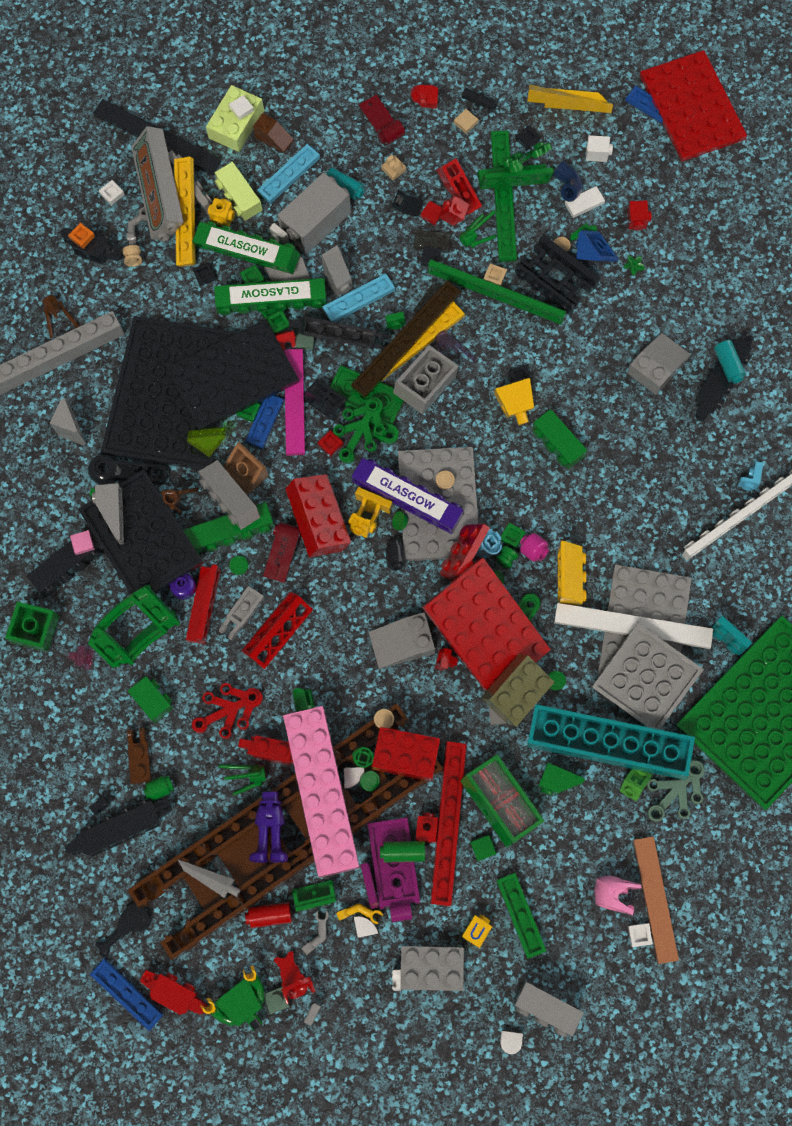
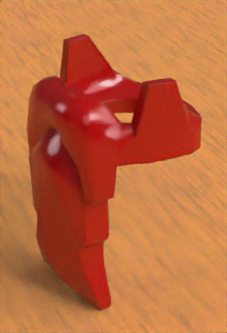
[274,951,315,1004]

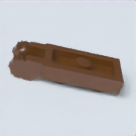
[127,727,152,785]

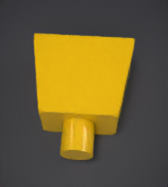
[493,378,534,425]

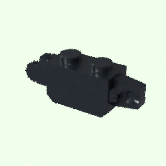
[61,228,123,264]

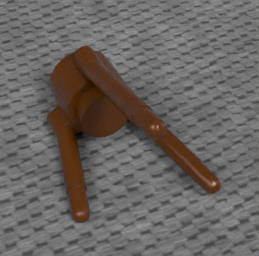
[43,295,80,339]
[161,487,199,515]

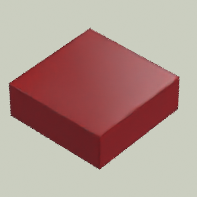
[420,201,442,226]
[317,430,344,457]

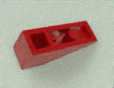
[436,158,482,215]

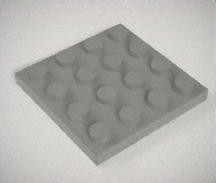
[592,623,704,730]

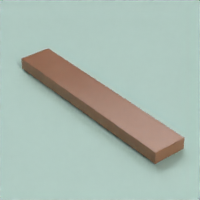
[633,836,679,964]

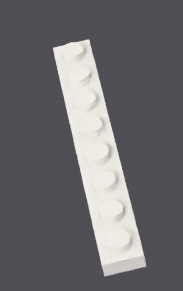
[682,470,792,561]

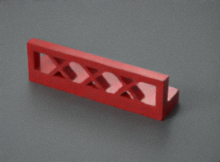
[186,564,221,645]
[241,592,313,669]

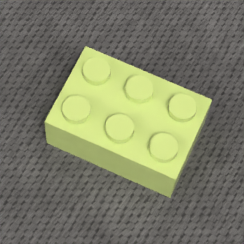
[206,85,264,152]

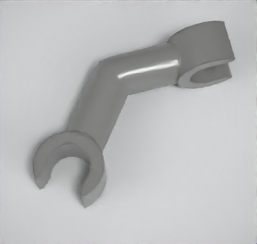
[127,207,147,244]
[302,911,329,955]

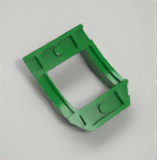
[88,585,180,668]

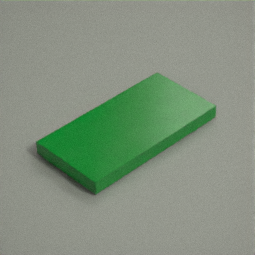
[330,365,405,425]

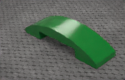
[240,264,289,334]

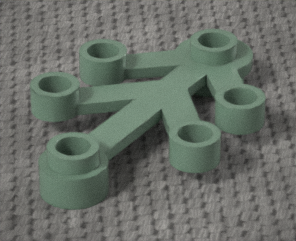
[646,760,705,822]

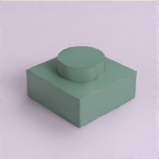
[265,987,291,1014]

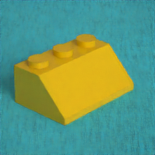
[558,541,586,607]

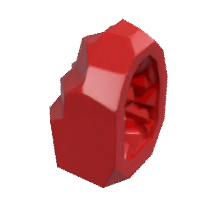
[410,85,438,109]

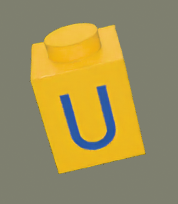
[462,914,492,948]

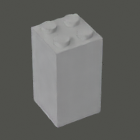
[277,172,351,255]

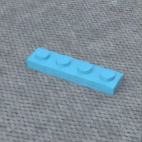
[257,144,320,204]
[322,274,395,322]

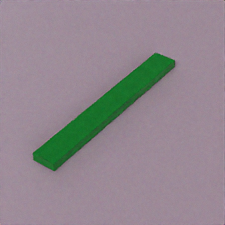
[491,131,517,262]
[428,259,566,325]

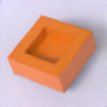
[68,223,95,249]

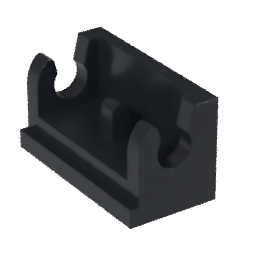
[305,378,347,421]

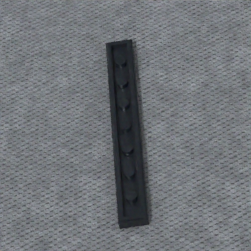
[93,99,222,175]

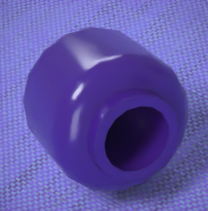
[170,574,196,600]

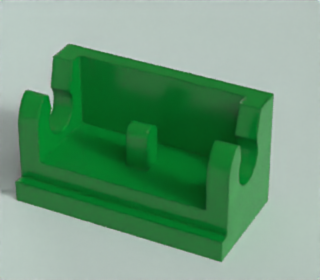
[292,880,337,912]

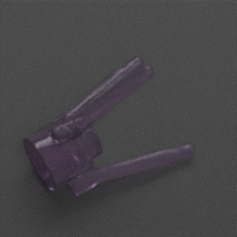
[435,330,477,362]

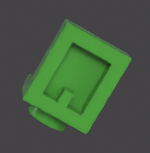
[620,769,652,801]

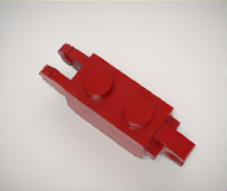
[238,735,294,766]
[140,970,208,1015]

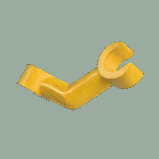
[336,903,383,924]

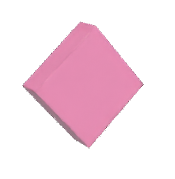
[70,530,95,555]

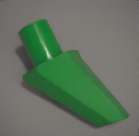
[570,223,597,241]

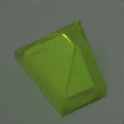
[187,427,226,457]

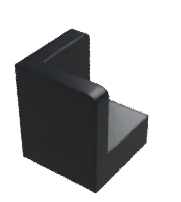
[392,189,424,217]

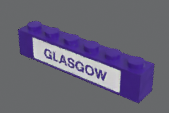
[351,458,463,535]

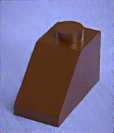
[253,113,294,154]

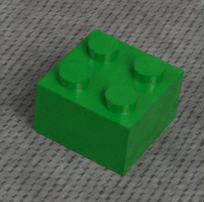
[5,602,60,652]

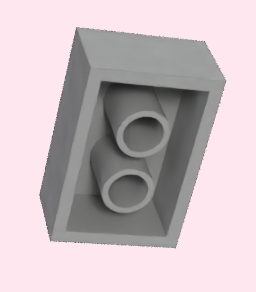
[393,345,459,414]
[400,946,464,991]
[513,981,583,1038]

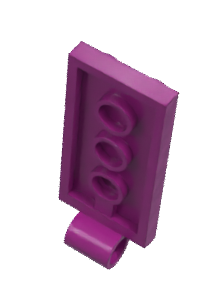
[368,818,420,923]

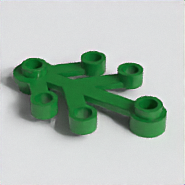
[502,142,552,174]
[333,397,386,464]

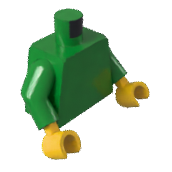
[200,965,265,1031]

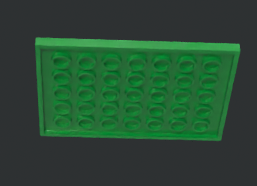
[675,616,792,811]

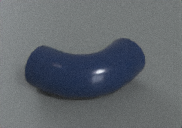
[553,161,583,202]

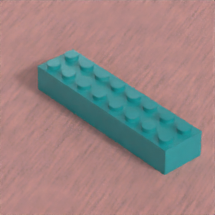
[527,704,695,780]

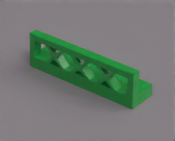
[477,164,554,190]

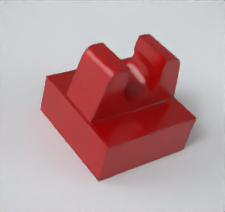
[275,329,296,350]
[434,648,458,671]

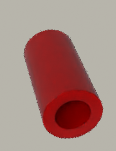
[245,902,292,929]

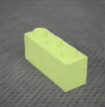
[214,162,263,221]

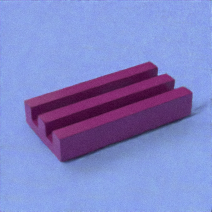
[361,863,379,909]

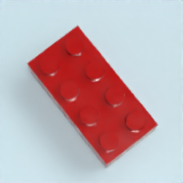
[285,474,351,558]

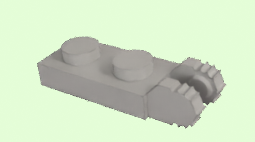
[219,586,265,640]

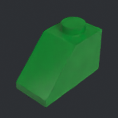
[538,763,585,796]

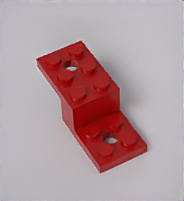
[439,524,490,582]

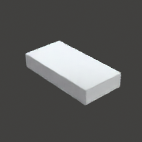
[565,186,605,218]

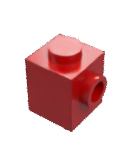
[439,196,469,226]
[627,200,652,231]
[415,813,438,844]

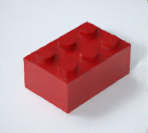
[372,727,440,781]

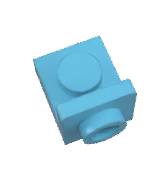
[738,461,764,491]

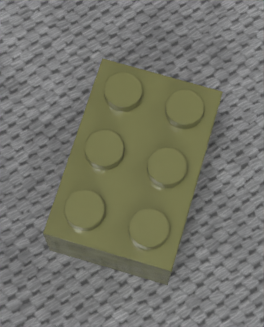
[481,654,554,727]

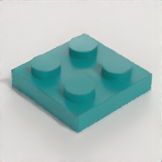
[711,616,752,656]

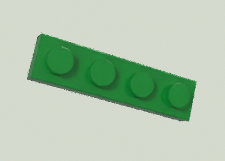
[496,873,547,959]

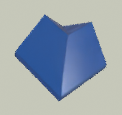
[576,230,619,262]

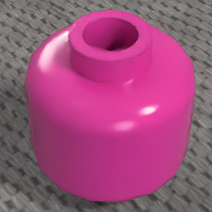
[520,533,549,562]

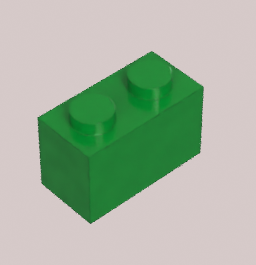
[128,676,174,723]

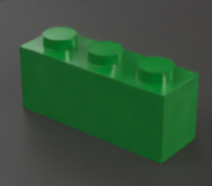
[532,409,587,470]

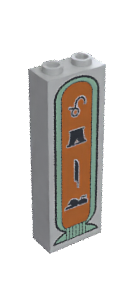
[131,126,183,242]

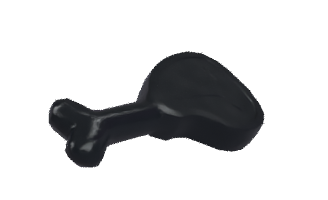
[95,903,151,957]

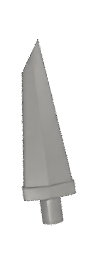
[177,859,241,898]

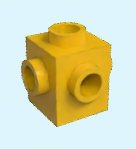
[208,198,235,227]

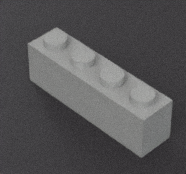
[199,460,260,530]

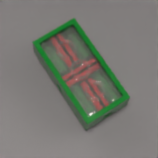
[460,754,544,848]

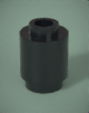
[385,541,406,570]

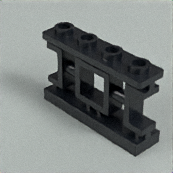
[515,234,600,315]

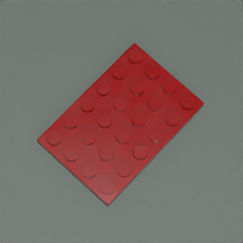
[639,50,747,162]
[422,558,551,692]

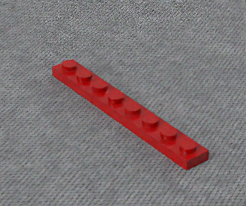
[430,741,466,906]

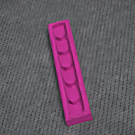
[284,349,305,456]

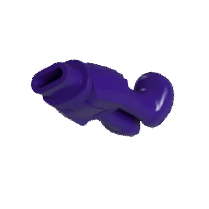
[249,792,288,863]

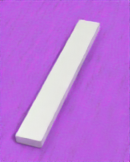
[554,603,713,649]

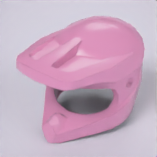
[594,876,642,915]

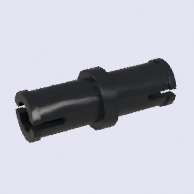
[462,88,498,112]

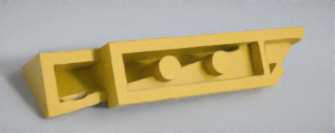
[527,85,613,113]

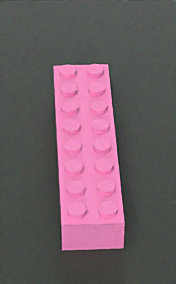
[283,706,360,878]

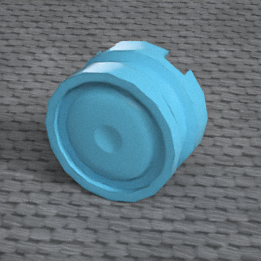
[476,529,502,558]

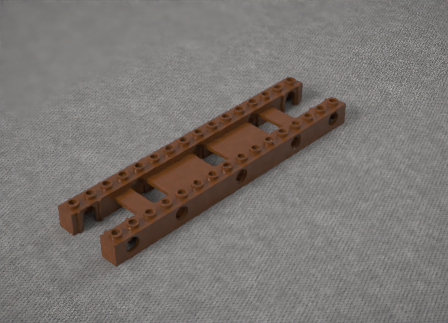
[127,703,443,960]

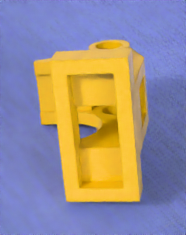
[348,487,393,538]

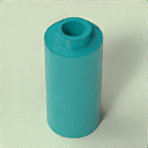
[326,168,365,200]
[714,340,746,384]

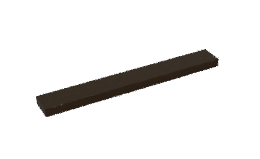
[351,280,461,398]

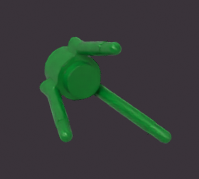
[459,210,496,248]
[219,764,266,796]

